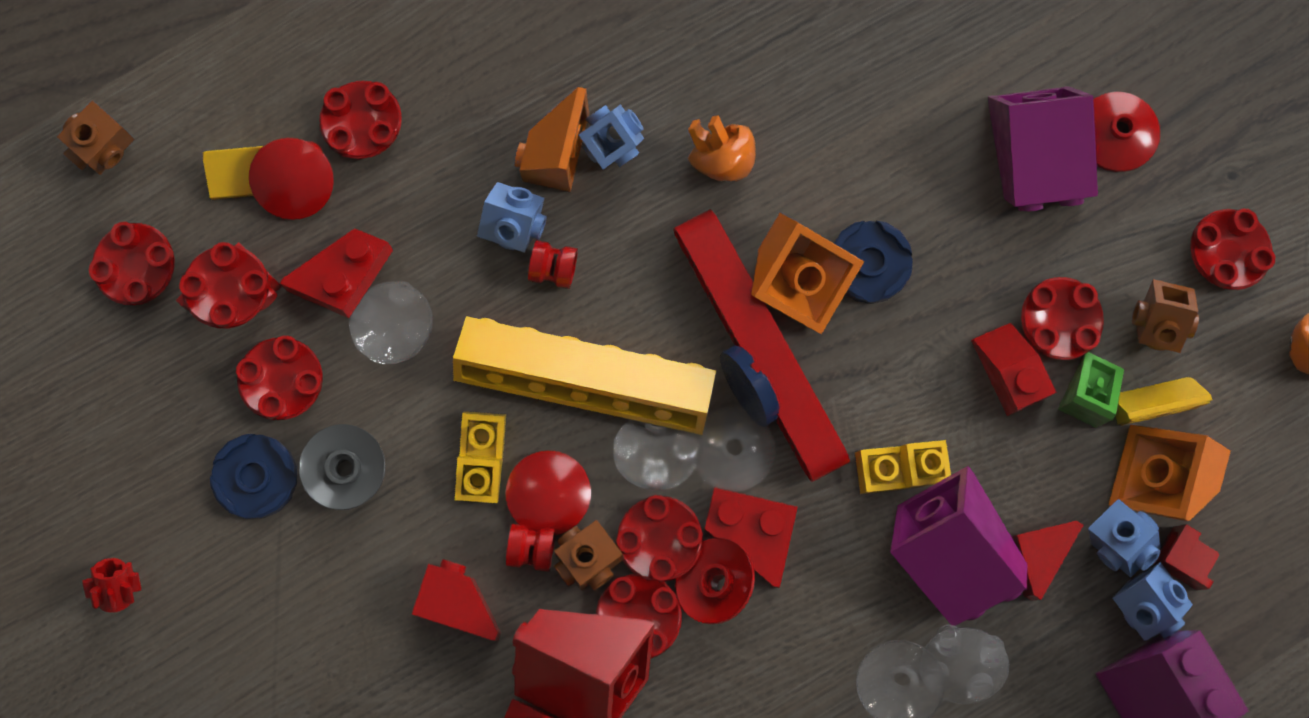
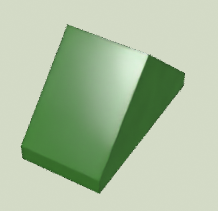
[1058,352,1124,428]

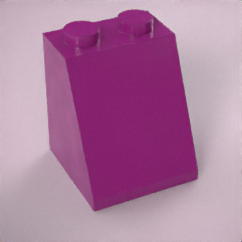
[988,86,1098,211]
[890,466,1027,627]
[1095,630,1249,718]

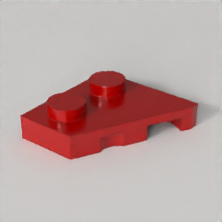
[280,228,393,318]
[704,487,798,588]

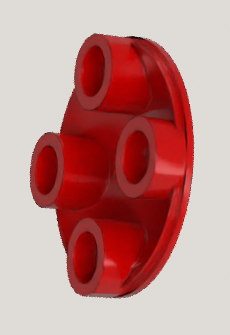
[319,81,402,159]
[249,138,334,220]
[1190,208,1276,290]
[89,222,175,306]
[179,242,269,329]
[1021,277,1104,360]
[236,336,323,420]
[506,450,591,535]
[616,495,703,582]
[596,574,682,659]

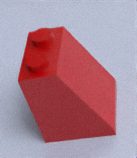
[512,609,654,718]

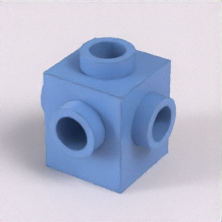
[579,104,644,169]
[477,182,547,253]
[1088,499,1161,578]
[1113,562,1193,641]

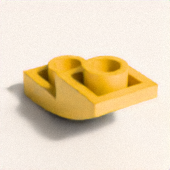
[455,411,506,503]
[855,440,951,494]

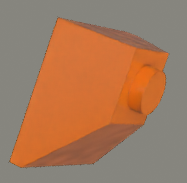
[515,87,589,192]
[752,213,864,334]
[1108,425,1231,521]

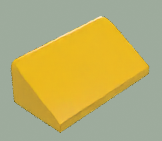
[203,146,263,200]
[1115,377,1212,426]

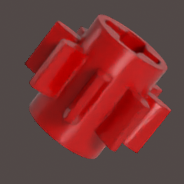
[82,558,142,613]

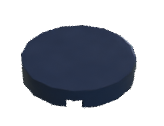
[834,220,913,304]
[720,345,780,427]
[210,434,297,519]

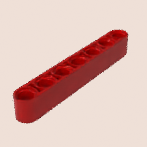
[673,209,850,482]

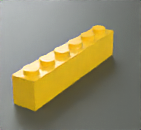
[453,316,716,435]

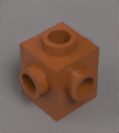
[57,100,135,175]
[1132,279,1199,353]
[554,519,623,591]

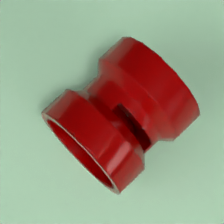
[528,240,578,289]
[506,524,555,572]

